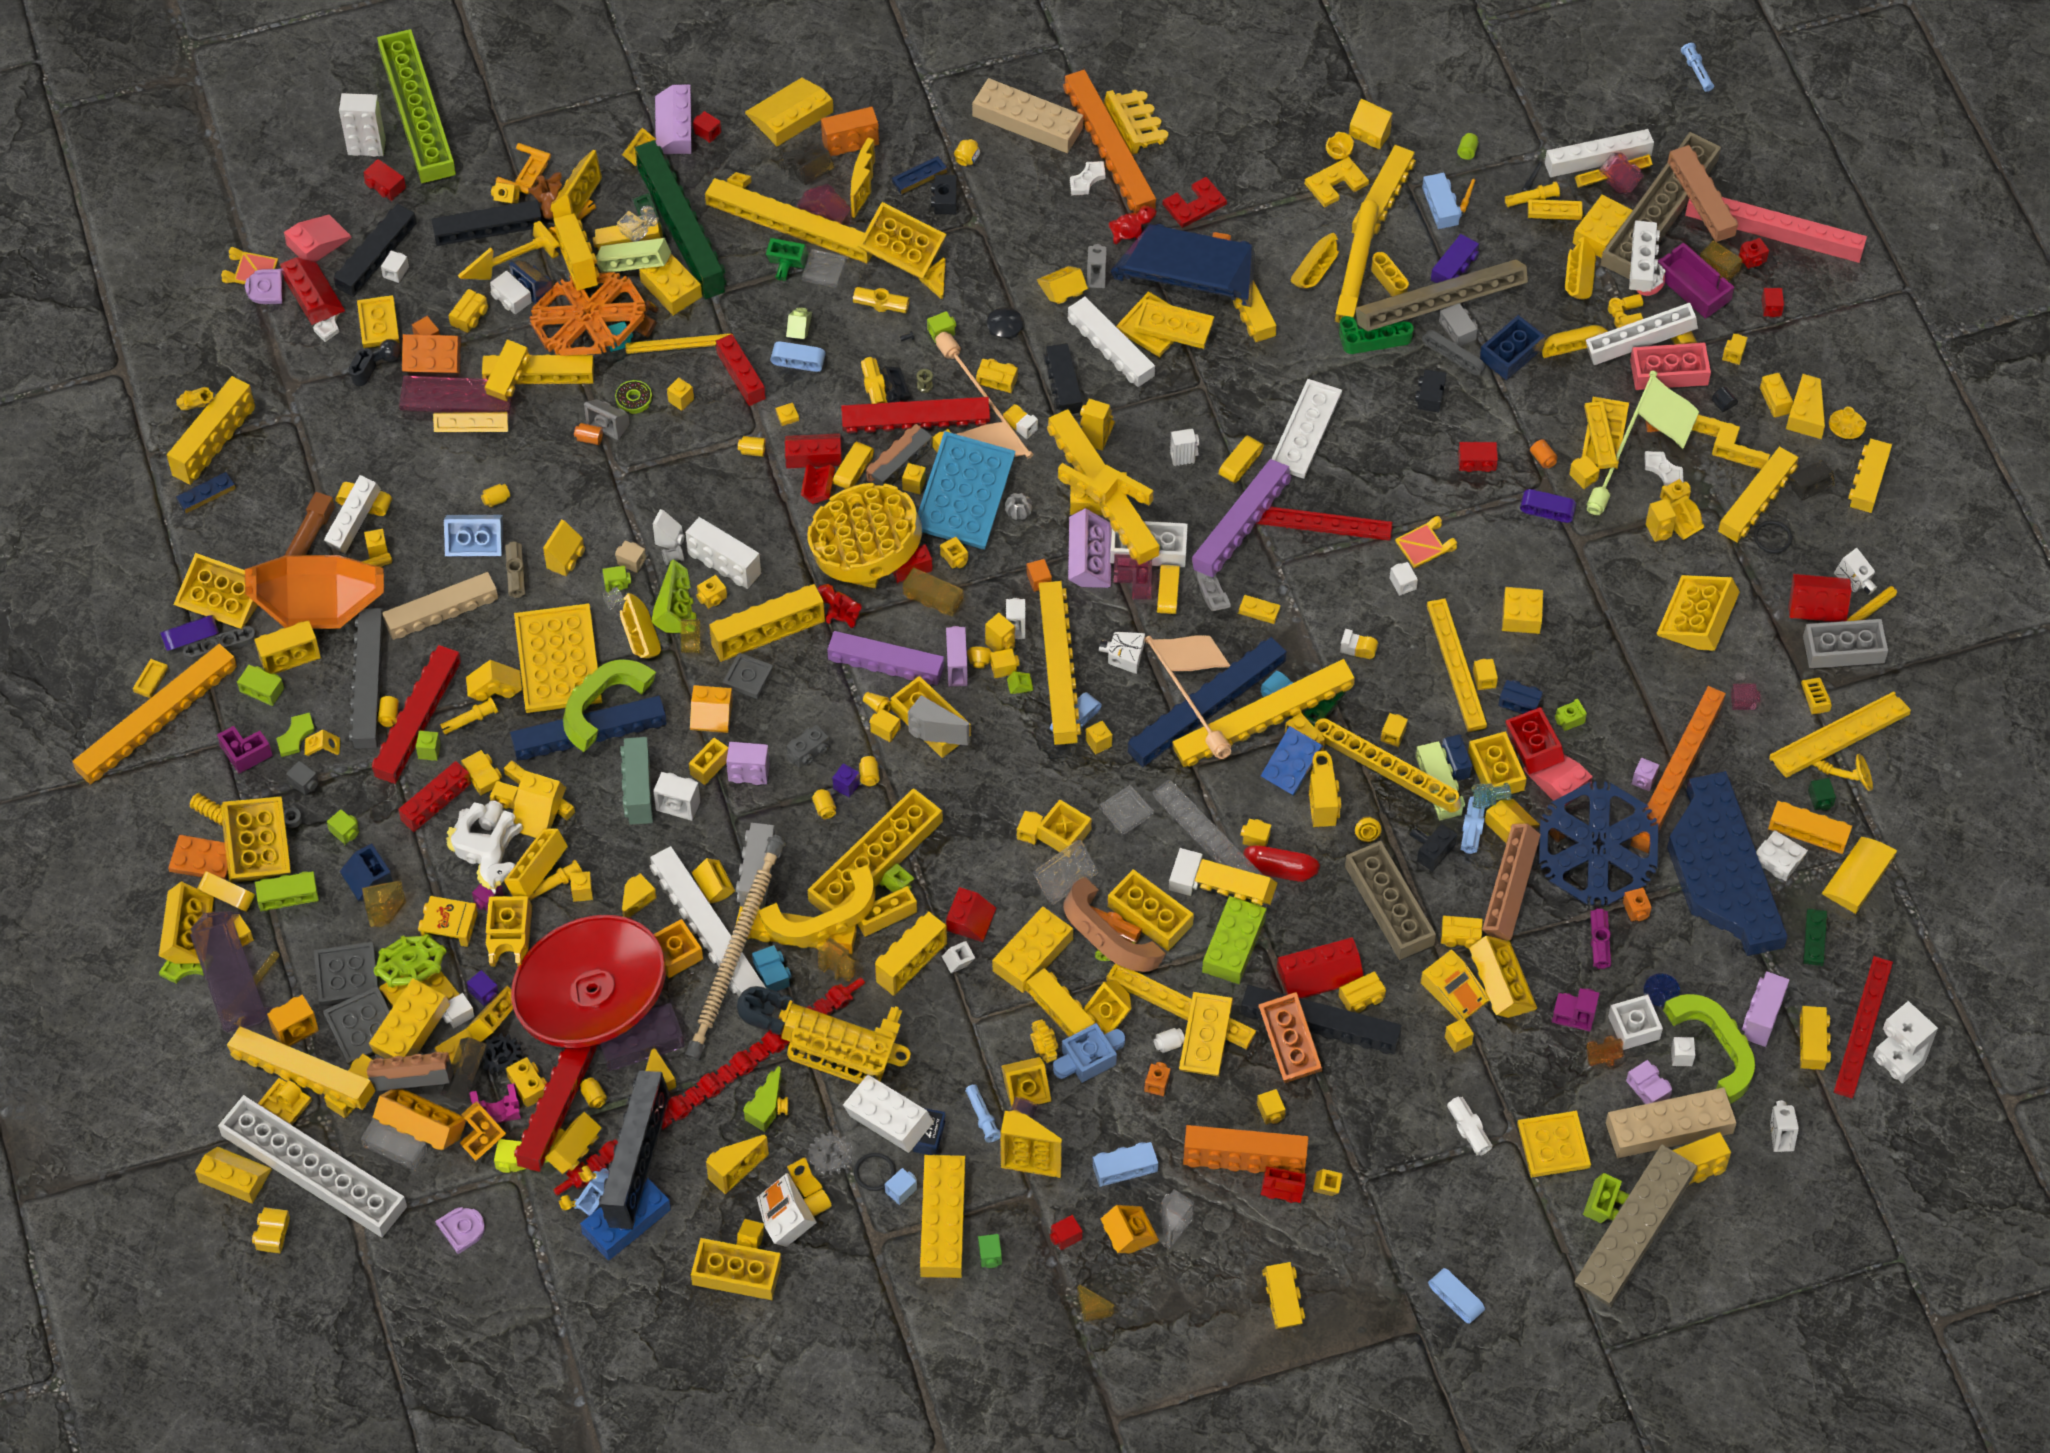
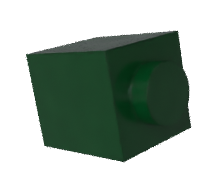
[1808,778,1836,810]

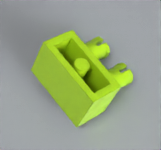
[1583,1173,1629,1223]

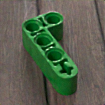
[1339,316,1413,354]

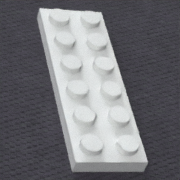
[1272,379,1342,479]

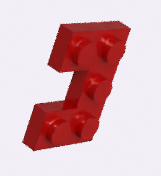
[1162,177,1227,228]

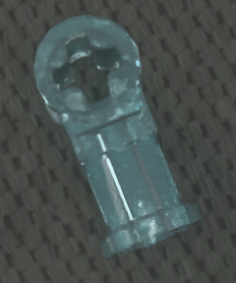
[1471,783,1511,809]

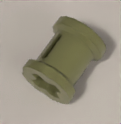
[916,369,933,393]

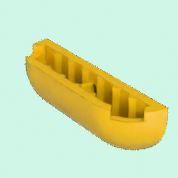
[1291,233,1339,288]
[1565,236,1595,299]
[1542,325,1608,358]
[620,593,661,658]

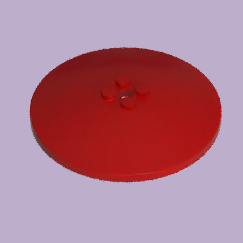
[511,915,666,1048]

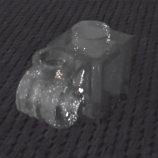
[617,206,659,242]

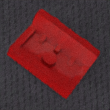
[801,464,835,504]

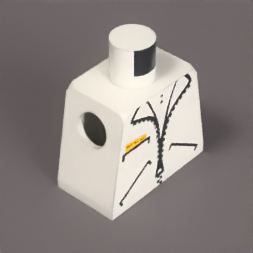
[1834,548,1877,595]
[1099,632,1145,674]
[1770,1101,1799,1152]

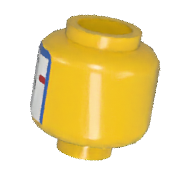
[954,139,980,166]

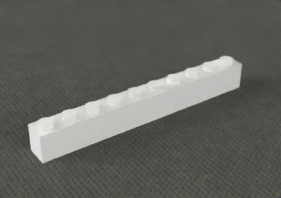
[650,846,766,996]

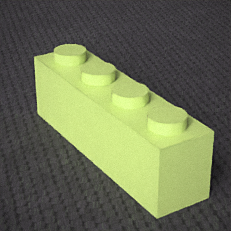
[596,238,671,273]
[1416,741,1465,821]

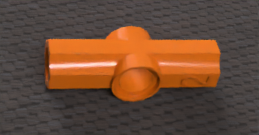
[1090,906,1142,943]

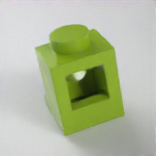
[602,566,631,595]
[1555,699,1587,731]
[880,864,914,893]

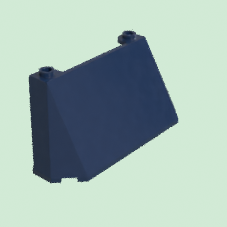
[1111,224,1255,307]

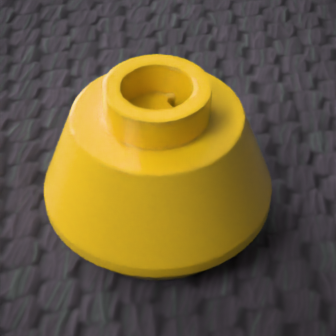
[967,647,992,668]
[1355,816,1382,842]

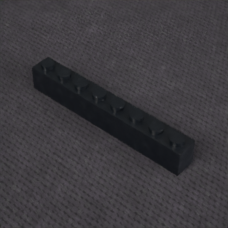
[1240,984,1402,1054]

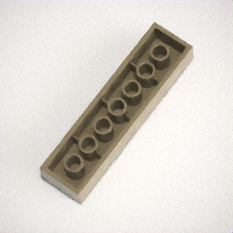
[1574,1144,1697,1308]

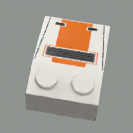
[757,1173,817,1247]

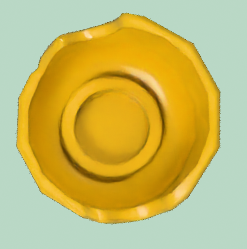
[1326,132,1354,160]

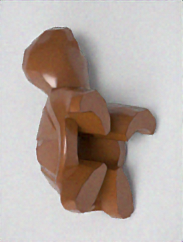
[528,172,562,220]

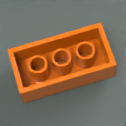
[1259,992,1323,1083]

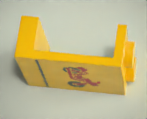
[418,896,478,947]

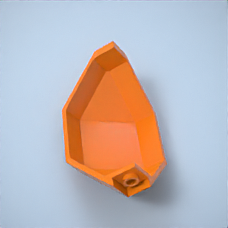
[245,555,384,629]

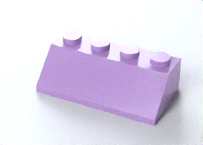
[655,85,691,154]
[1068,508,1111,588]

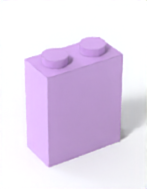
[946,626,967,687]

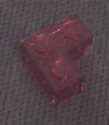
[1599,153,1644,193]
[796,184,851,224]
[1114,554,1152,599]

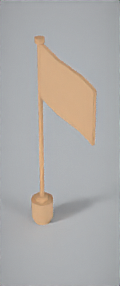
[935,332,1033,459]
[1145,636,1231,759]

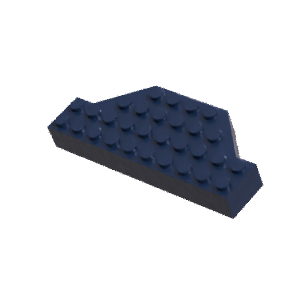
[1667,771,1787,956]

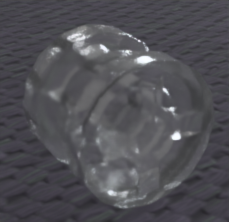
[602,587,624,610]

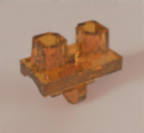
[1587,1035,1624,1067]

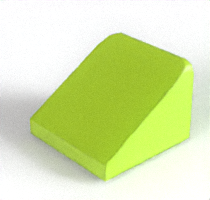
[1007,671,1033,694]

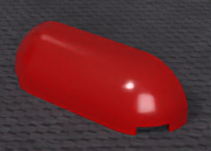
[1243,846,1320,882]

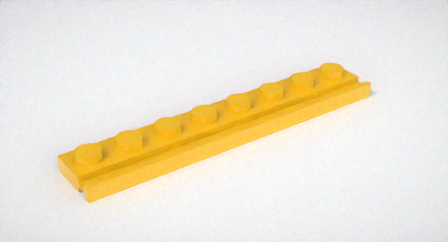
[1769,692,1911,778]

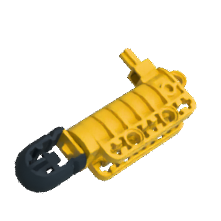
[737,986,911,1084]

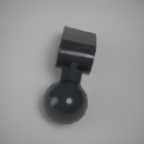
[348,339,402,386]

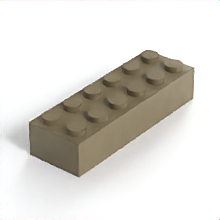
[1345,841,1436,960]

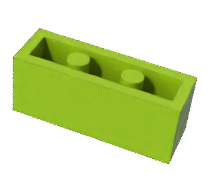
[255,871,319,912]

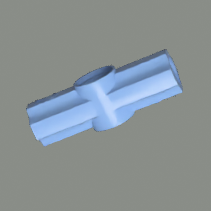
[1461,795,1486,854]

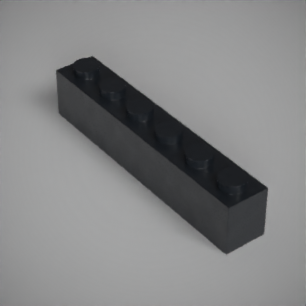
[431,200,542,246]
[334,204,417,297]

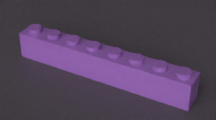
[1192,459,1291,577]

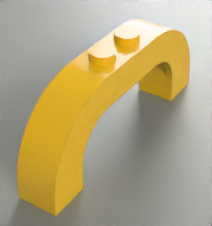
[758,865,875,946]

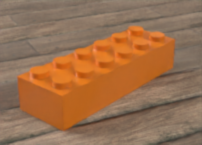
[1183,1125,1308,1174]

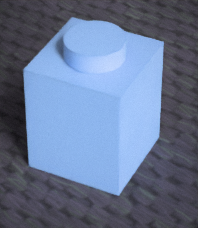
[885,1168,917,1205]

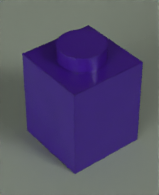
[832,764,860,798]
[466,970,499,1006]

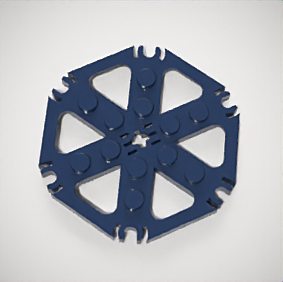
[1539,781,1658,906]

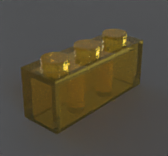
[903,568,963,617]

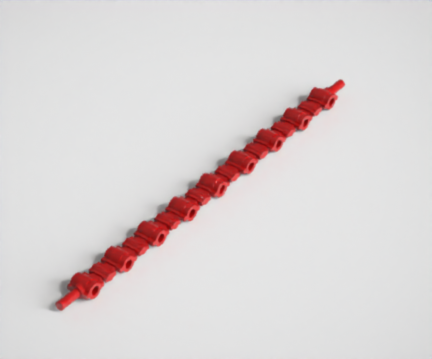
[553,977,865,1196]

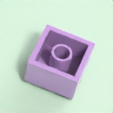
[726,742,770,785]

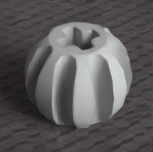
[1005,493,1033,520]

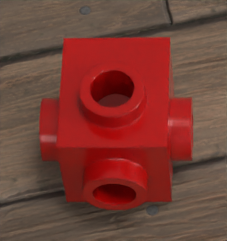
[1739,238,1769,269]

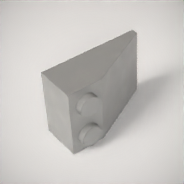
[908,695,970,745]

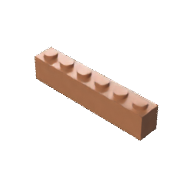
[1668,145,1738,242]
[1482,824,1541,940]

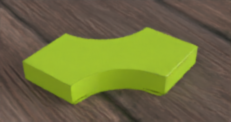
[276,713,315,757]
[159,954,214,984]

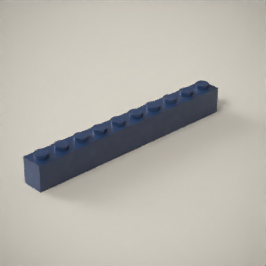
[1128,637,1287,767]

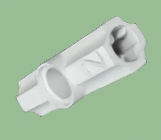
[1447,1097,1493,1155]

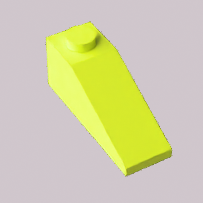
[494,1139,553,1173]

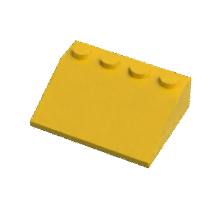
[745,78,833,146]
[858,202,946,279]
[173,553,258,629]
[1657,575,1740,650]
[221,797,291,883]
[1001,1110,1062,1178]

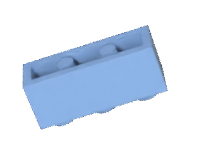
[1422,173,1462,229]
[1093,1142,1158,1187]

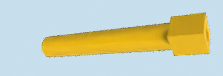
[1335,200,1379,323]

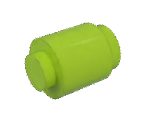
[1457,133,1479,159]

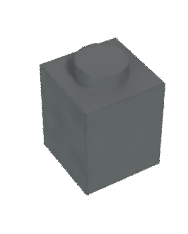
[286,761,319,796]

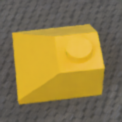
[1083,980,1131,1035]

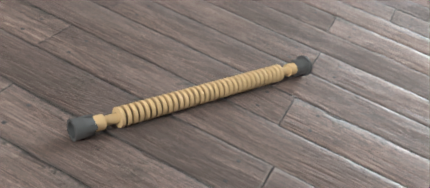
[684,835,787,1061]

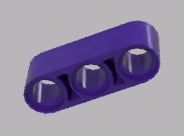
[1520,489,1577,523]
[160,615,219,651]

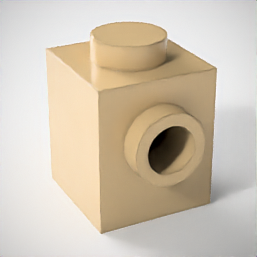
[615,541,646,573]

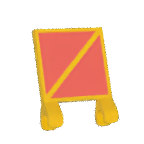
[221,247,278,284]
[1395,516,1457,569]

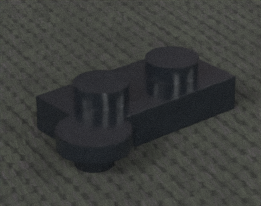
[882,366,911,403]

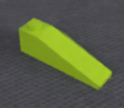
[652,559,696,633]

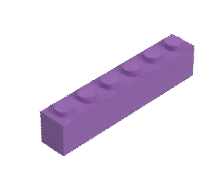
[827,631,944,685]

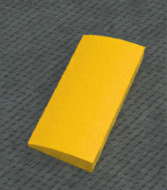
[1822,837,1897,914]

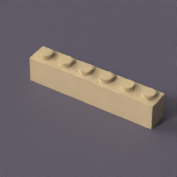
[382,572,498,640]

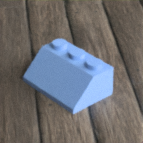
[444,515,503,556]

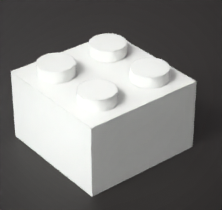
[653,772,700,821]
[1608,995,1663,1050]

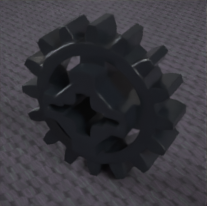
[478,1033,522,1076]

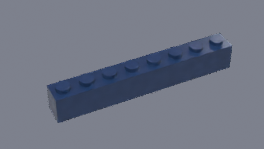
[510,696,666,761]

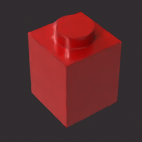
[693,111,721,143]
[1762,288,1784,317]
[1049,1215,1082,1250]

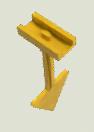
[458,221,560,280]

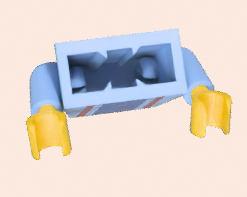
[558,1166,609,1216]

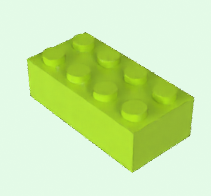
[1202,896,1266,984]

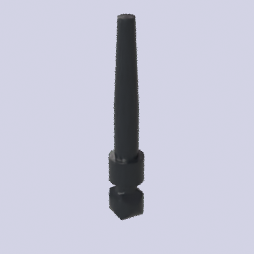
[1522,162,1542,192]

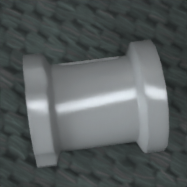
[661,545,684,565]

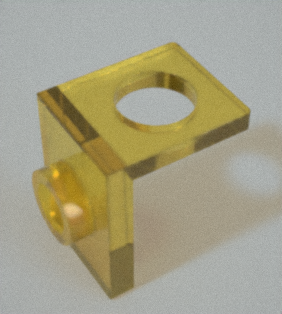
[681,619,700,653]

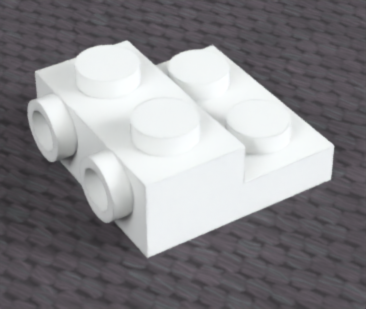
[1756,830,1808,881]

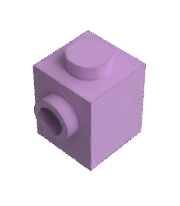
[1632,758,1659,791]

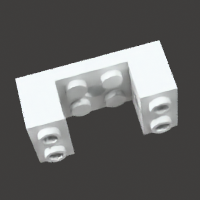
[1873,1001,1938,1083]

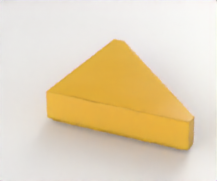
[919,258,945,299]

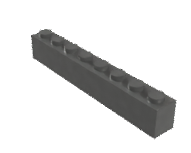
[349,608,384,749]

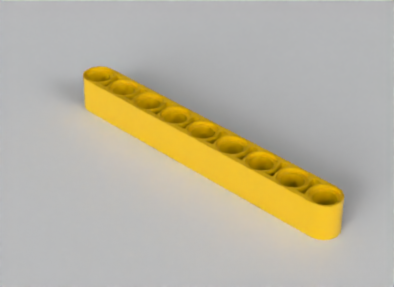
[1315,719,1461,812]

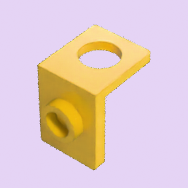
[305,730,340,756]
[787,1157,822,1197]

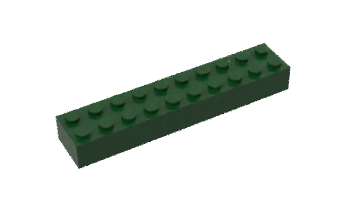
[635,140,726,300]

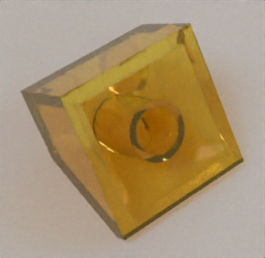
[362,880,406,927]

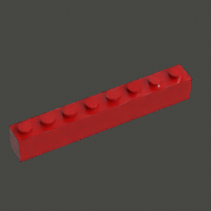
[841,397,990,434]
[372,645,461,784]
[514,1044,598,1172]

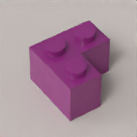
[217,726,273,774]
[1552,988,1599,1032]

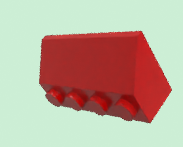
[280,257,345,325]
[1277,937,1364,999]

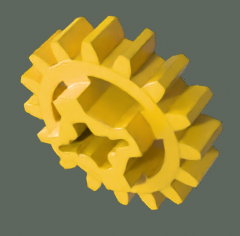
[1030,1019,1058,1063]

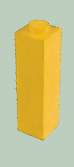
[593,218,663,250]

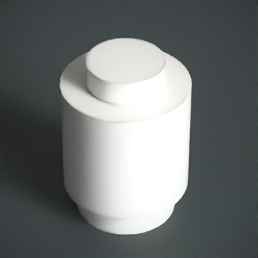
[478,801,503,830]
[1154,1028,1185,1053]

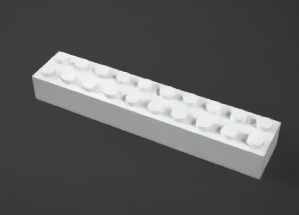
[218,1095,407,1238]

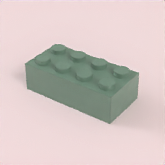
[620,737,653,825]

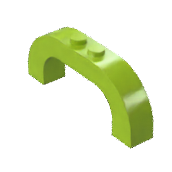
[563,660,656,752]
[1663,994,1755,1104]

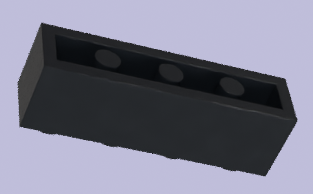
[1043,343,1082,414]

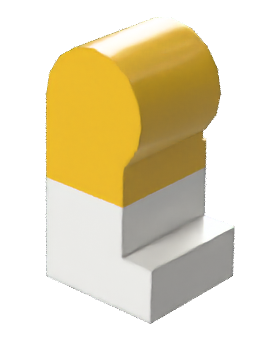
[1003,404,1038,439]
[1340,629,1378,659]

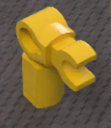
[1608,294,1643,327]

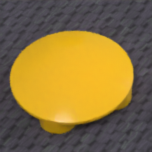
[1829,407,1866,439]

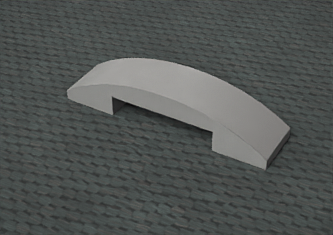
[1192,561,1231,611]

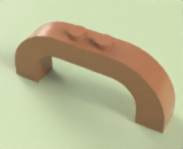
[1064,877,1166,972]

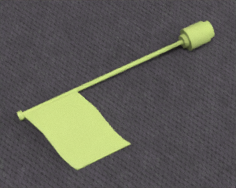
[1587,371,1699,516]

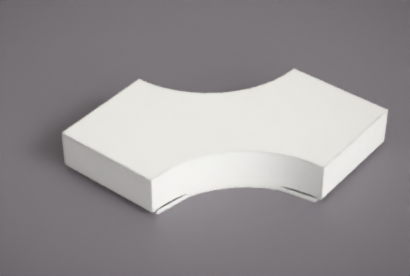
[1070,161,1105,195]
[313,314,339,342]
[1645,451,1683,486]

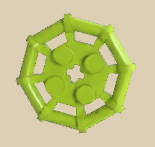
[374,934,446,988]

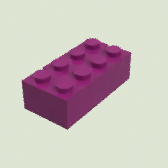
[1658,242,1734,319]

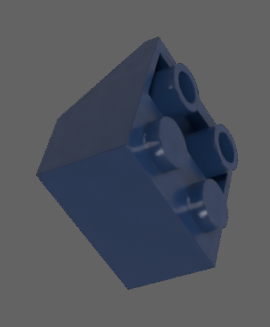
[340,843,393,902]

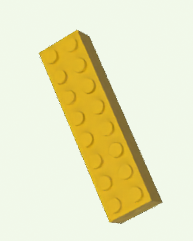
[807,788,943,913]

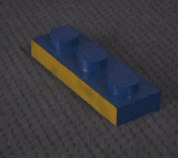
[892,156,947,194]
[176,472,235,513]

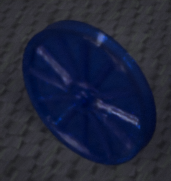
[1644,973,1680,1007]

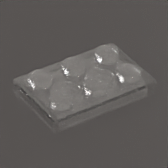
[1033,840,1098,905]

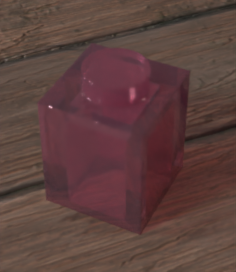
[1731,684,1760,710]

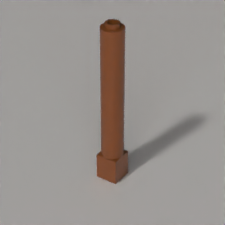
[284,492,335,556]

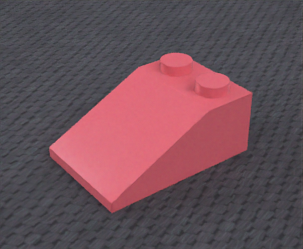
[284,215,351,262]
[1523,755,1593,807]

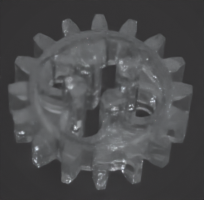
[808,1131,853,1175]

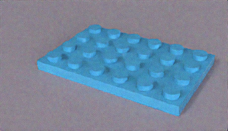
[918,431,1016,550]

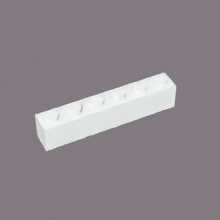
[1545,129,1654,177]
[1068,297,1155,387]
[1586,303,1698,365]

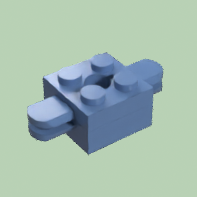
[1053,1023,1125,1083]

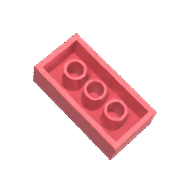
[1630,343,1711,390]

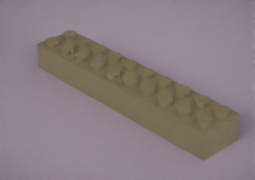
[1601,132,1721,279]

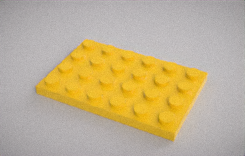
[514,603,602,713]

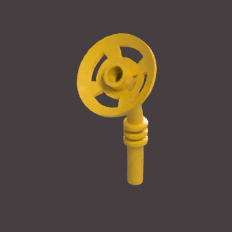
[1812,754,1873,791]

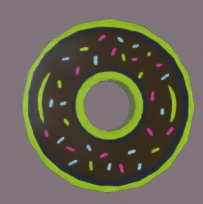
[615,380,652,414]

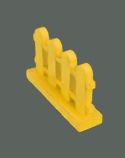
[1104,90,1169,155]

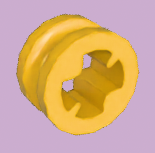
[777,1097,788,1115]

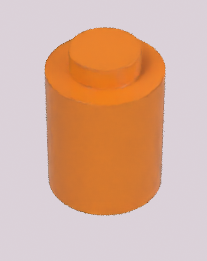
[574,423,603,445]
[1530,439,1558,468]

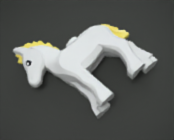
[446,802,523,894]

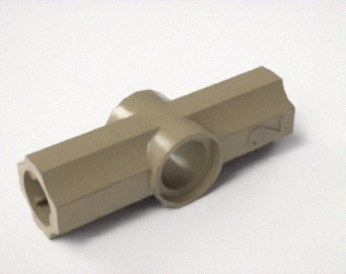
[505,542,525,598]

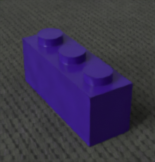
[1431,234,1479,283]

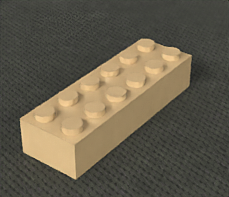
[972,78,1083,153]
[1606,1088,1736,1158]

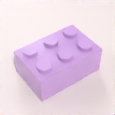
[1742,971,1789,1047]

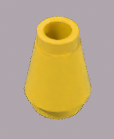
[863,692,891,713]

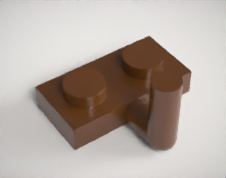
[620,301,658,338]

